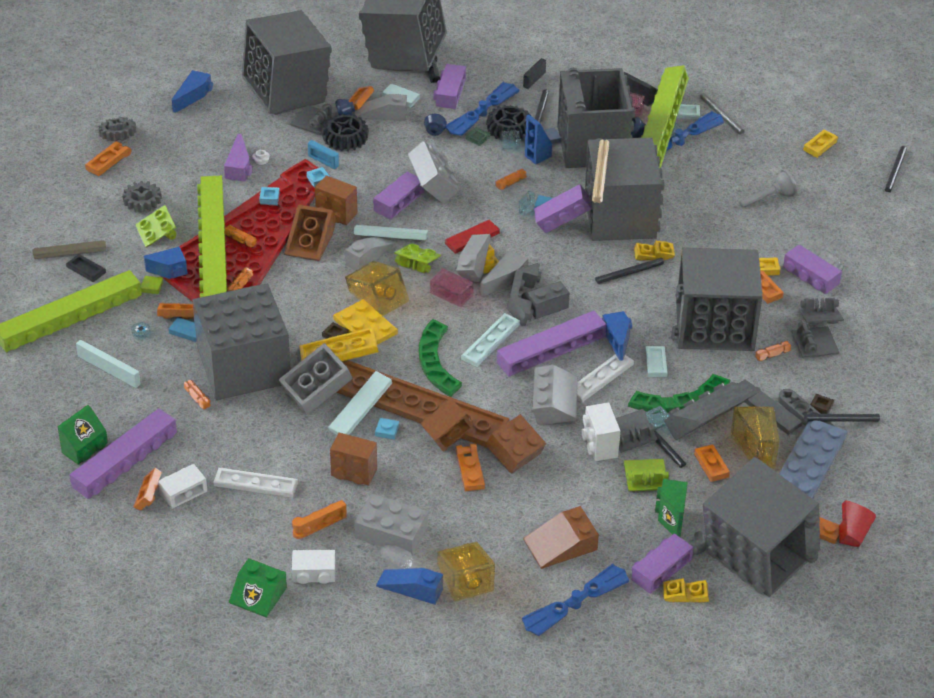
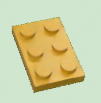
[333,299,398,345]

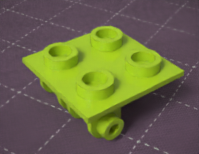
[135,205,177,247]
[394,244,441,273]
[624,459,669,491]

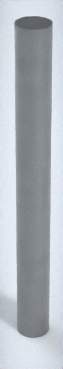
[700,92,745,135]

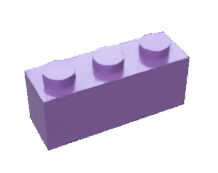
[433,64,466,109]
[373,172,424,220]
[534,184,592,233]
[783,245,842,294]
[631,534,693,594]

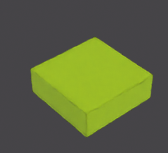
[141,275,163,294]

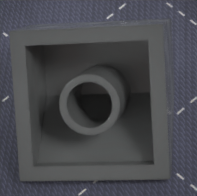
[521,281,570,319]

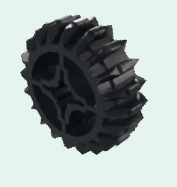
[486,105,531,142]
[322,113,369,152]

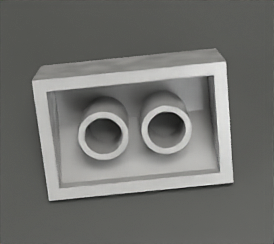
[533,365,578,425]

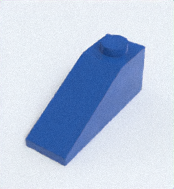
[172,70,213,113]
[525,115,553,165]
[602,311,632,361]
[376,568,443,605]

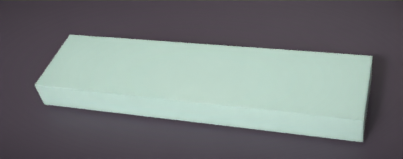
[354,225,428,240]
[461,313,520,367]
[76,340,141,388]
[328,371,392,435]

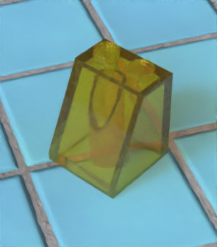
[345,261,409,316]
[730,407,780,468]
[437,542,495,602]

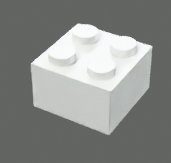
[582,403,620,461]

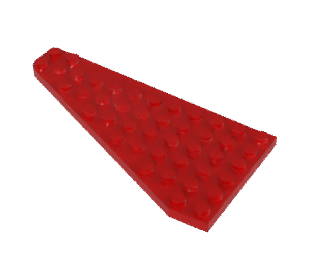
[160,159,318,302]

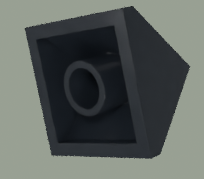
[624,72,658,106]

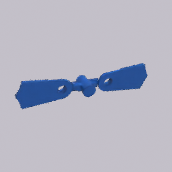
[446,81,519,136]
[666,111,724,151]
[522,564,629,636]

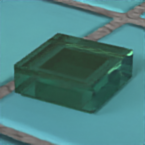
[466,127,490,146]

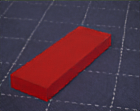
[445,220,500,254]

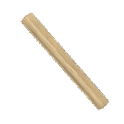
[592,139,609,203]

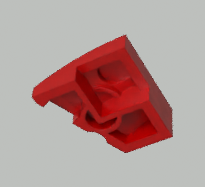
[839,500,876,547]

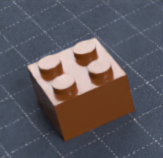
[315,175,358,225]
[420,398,474,452]
[486,414,547,474]
[330,432,377,486]

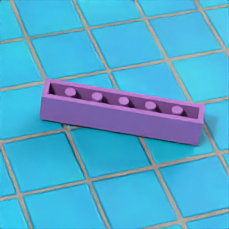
[497,311,606,377]
[70,408,177,499]

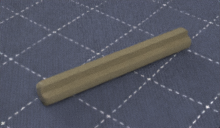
[33,240,106,259]

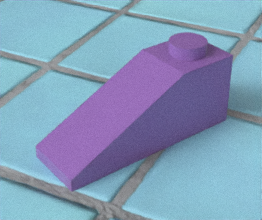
[224,133,252,181]

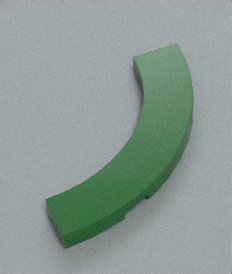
[418,319,462,397]
[628,374,731,413]

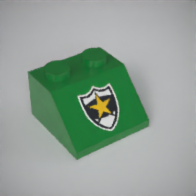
[57,405,108,465]
[655,479,688,538]
[229,558,287,618]

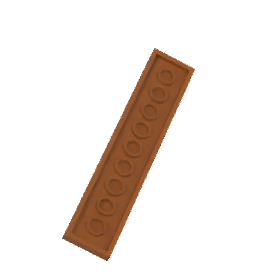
[336,360,509,448]

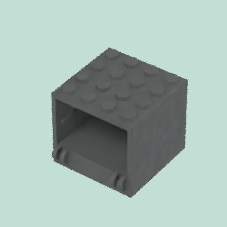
[359,0,447,71]
[242,10,332,115]
[557,67,635,168]
[585,138,665,241]
[671,247,763,351]
[192,283,291,401]
[703,457,820,597]

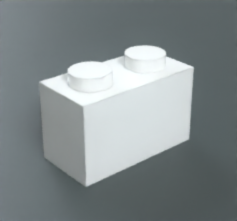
[158,464,207,509]
[292,550,335,584]

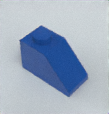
[144,247,187,279]

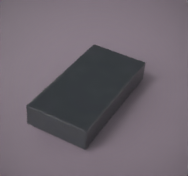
[523,58,546,89]
[66,254,106,282]

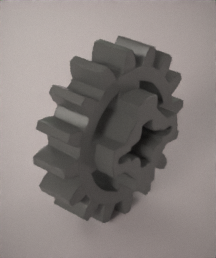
[98,117,137,142]
[122,181,162,212]

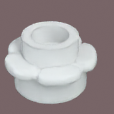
[252,150,270,165]

